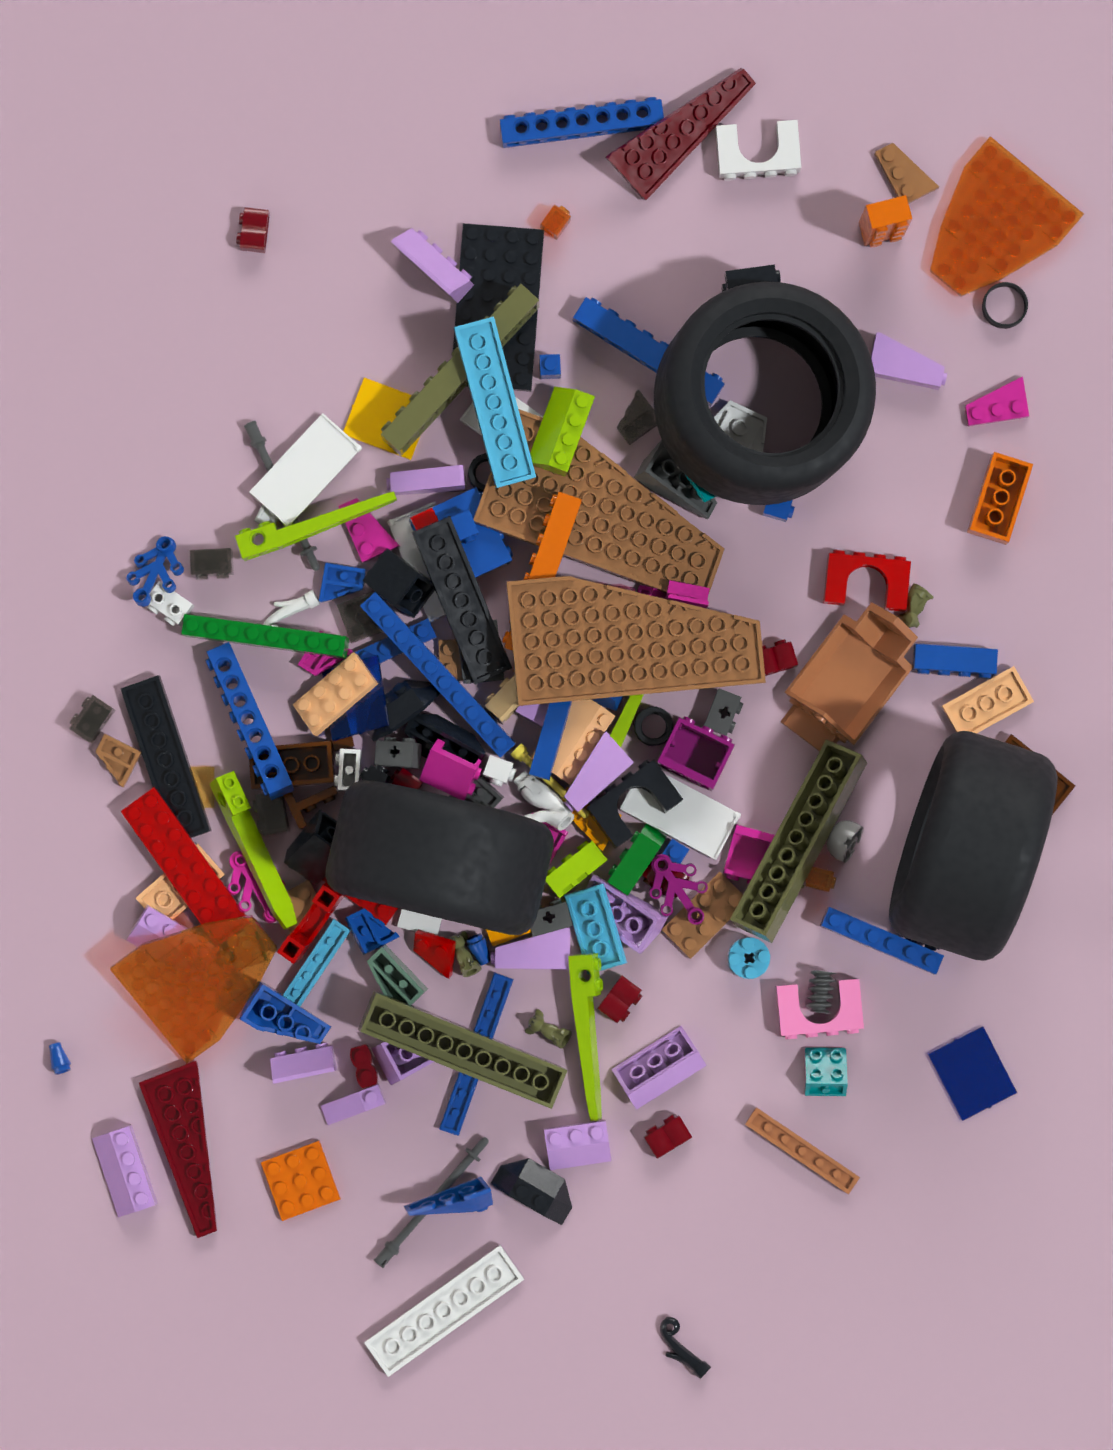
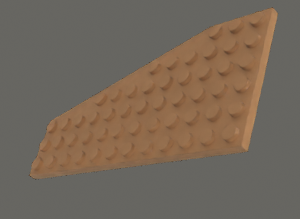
[474,409,724,593]
[506,576,766,706]

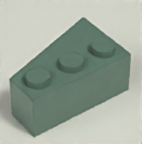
[367,944,428,1006]

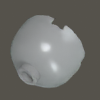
[826,820,864,862]

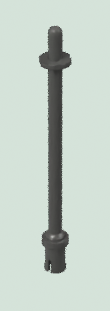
[244,421,320,571]
[374,1137,489,1268]

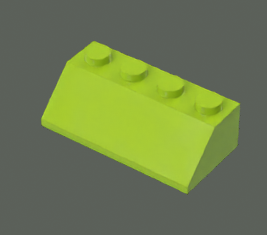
[530,387,595,477]

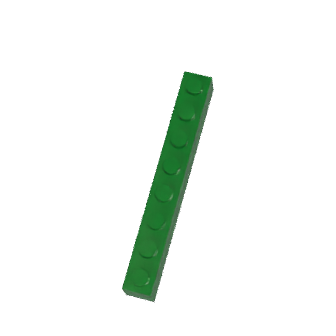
[181,614,350,659]

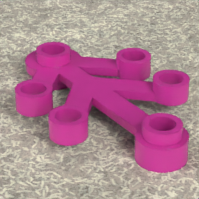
[227,851,286,923]

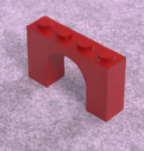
[823,550,911,612]
[277,882,345,964]

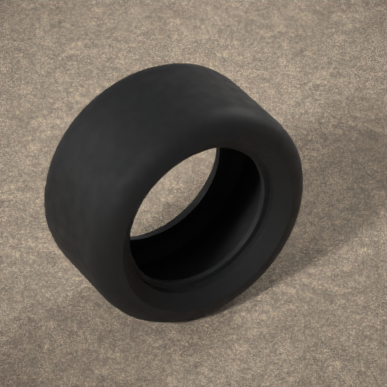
[654,282,876,505]
[889,731,1057,961]
[325,780,554,935]

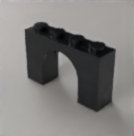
[721,264,781,292]
[586,759,683,849]

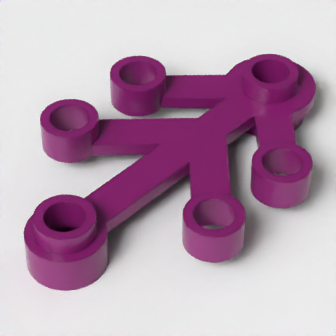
[649,854,708,925]

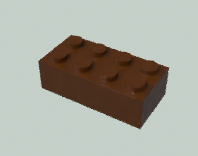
[249,741,335,790]

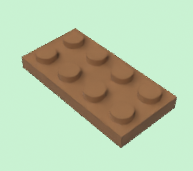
[661,872,743,959]

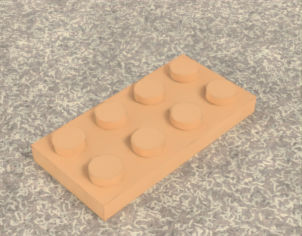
[292,652,378,736]
[942,666,1034,733]
[136,844,225,920]

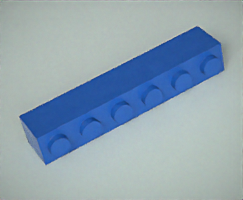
[820,907,944,975]

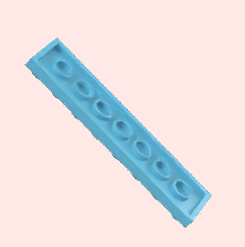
[453,317,536,488]

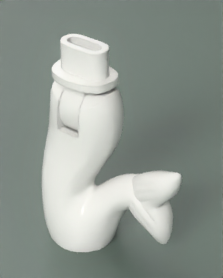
[514,771,574,831]

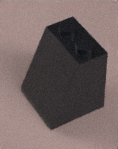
[362,548,435,618]
[284,809,337,885]

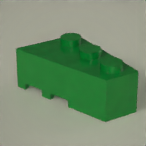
[607,824,667,896]

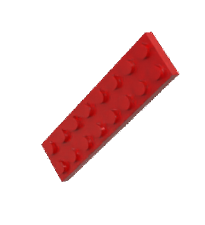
[121,787,251,946]

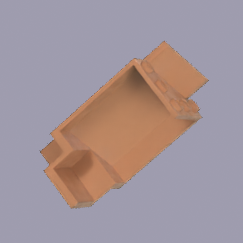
[780,602,918,752]

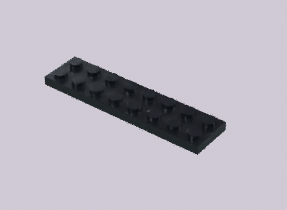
[411,516,512,684]
[121,675,212,838]

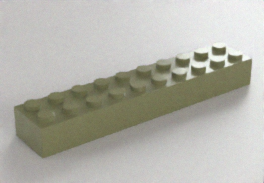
[381,284,540,456]
[730,740,867,943]
[358,991,568,1109]

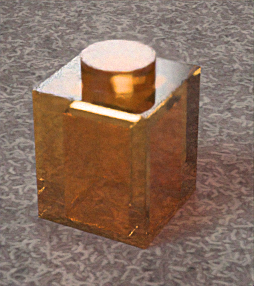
[540,205,571,240]
[804,867,837,892]

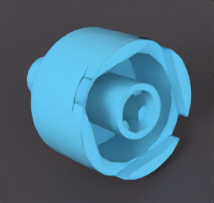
[728,937,770,979]

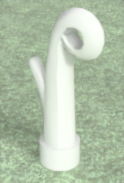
[263,590,320,627]

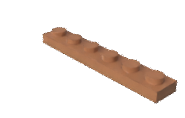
[745,1107,860,1195]

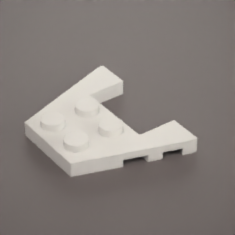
[714,400,767,452]

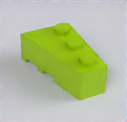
[545,840,607,899]

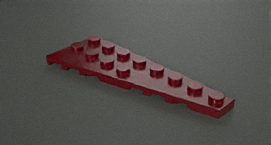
[605,68,756,200]
[139,1060,217,1239]

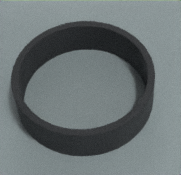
[982,282,1028,329]

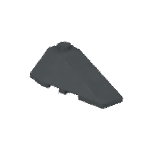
[634,440,718,519]

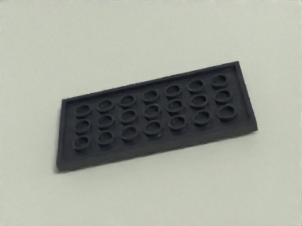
[452,223,544,392]

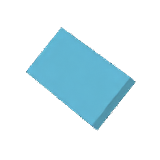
[564,884,627,974]

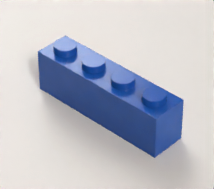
[912,644,998,679]

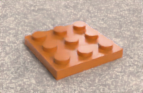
[261,1140,341,1221]

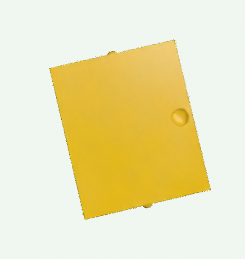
[343,377,420,460]

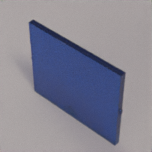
[322,655,389,741]
[928,1026,1017,1121]

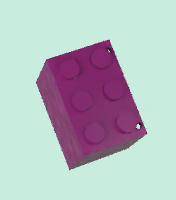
[657,716,735,791]

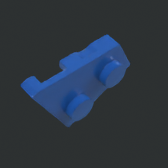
[319,563,366,603]
[345,908,399,955]

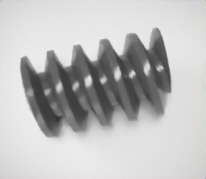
[805,970,836,1014]

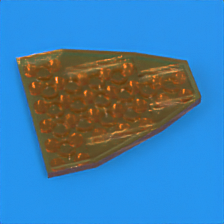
[930,136,1084,297]
[110,915,277,1064]

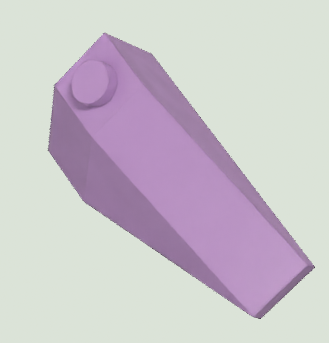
[586,874,669,954]

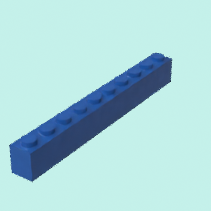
[360,592,516,758]

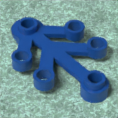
[126,536,184,607]

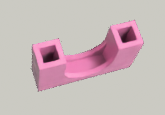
[775,979,864,1040]

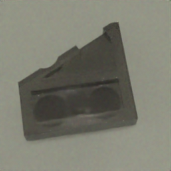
[617,390,657,445]

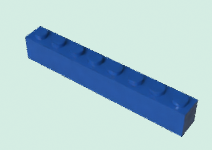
[573,297,725,407]

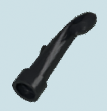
[660,1317,711,1379]

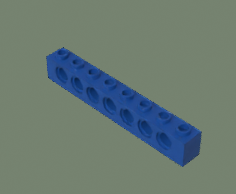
[500,97,664,148]
[205,642,294,800]

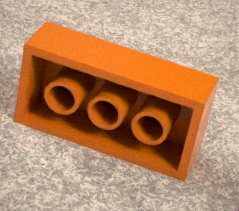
[859,195,912,248]
[967,452,1033,545]

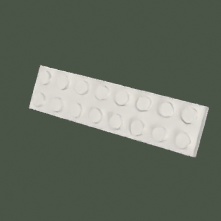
[364,1245,524,1377]

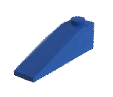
[404,1177,493,1216]

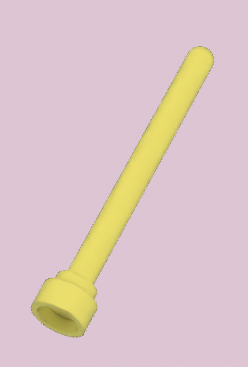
[511,743,589,818]

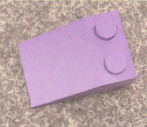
[372,1042,434,1085]

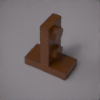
[283,785,338,830]

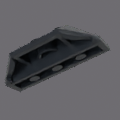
[366,680,441,741]
[404,714,486,764]
[491,1158,572,1225]

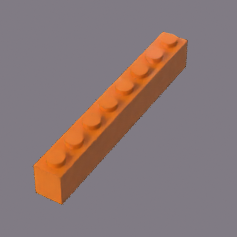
[502,491,582,651]

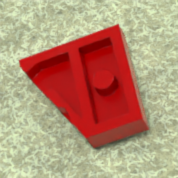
[413,929,456,978]

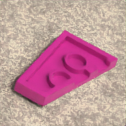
[965,376,1029,427]
[338,498,400,563]

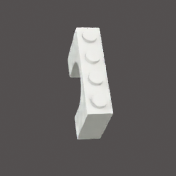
[715,120,801,181]

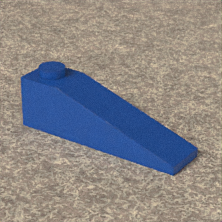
[239,980,331,1044]

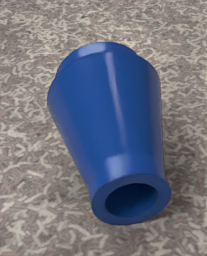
[466,933,491,966]
[49,1042,71,1075]

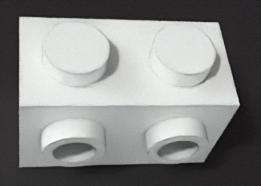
[147,581,194,626]
[334,749,362,791]
[483,755,516,787]

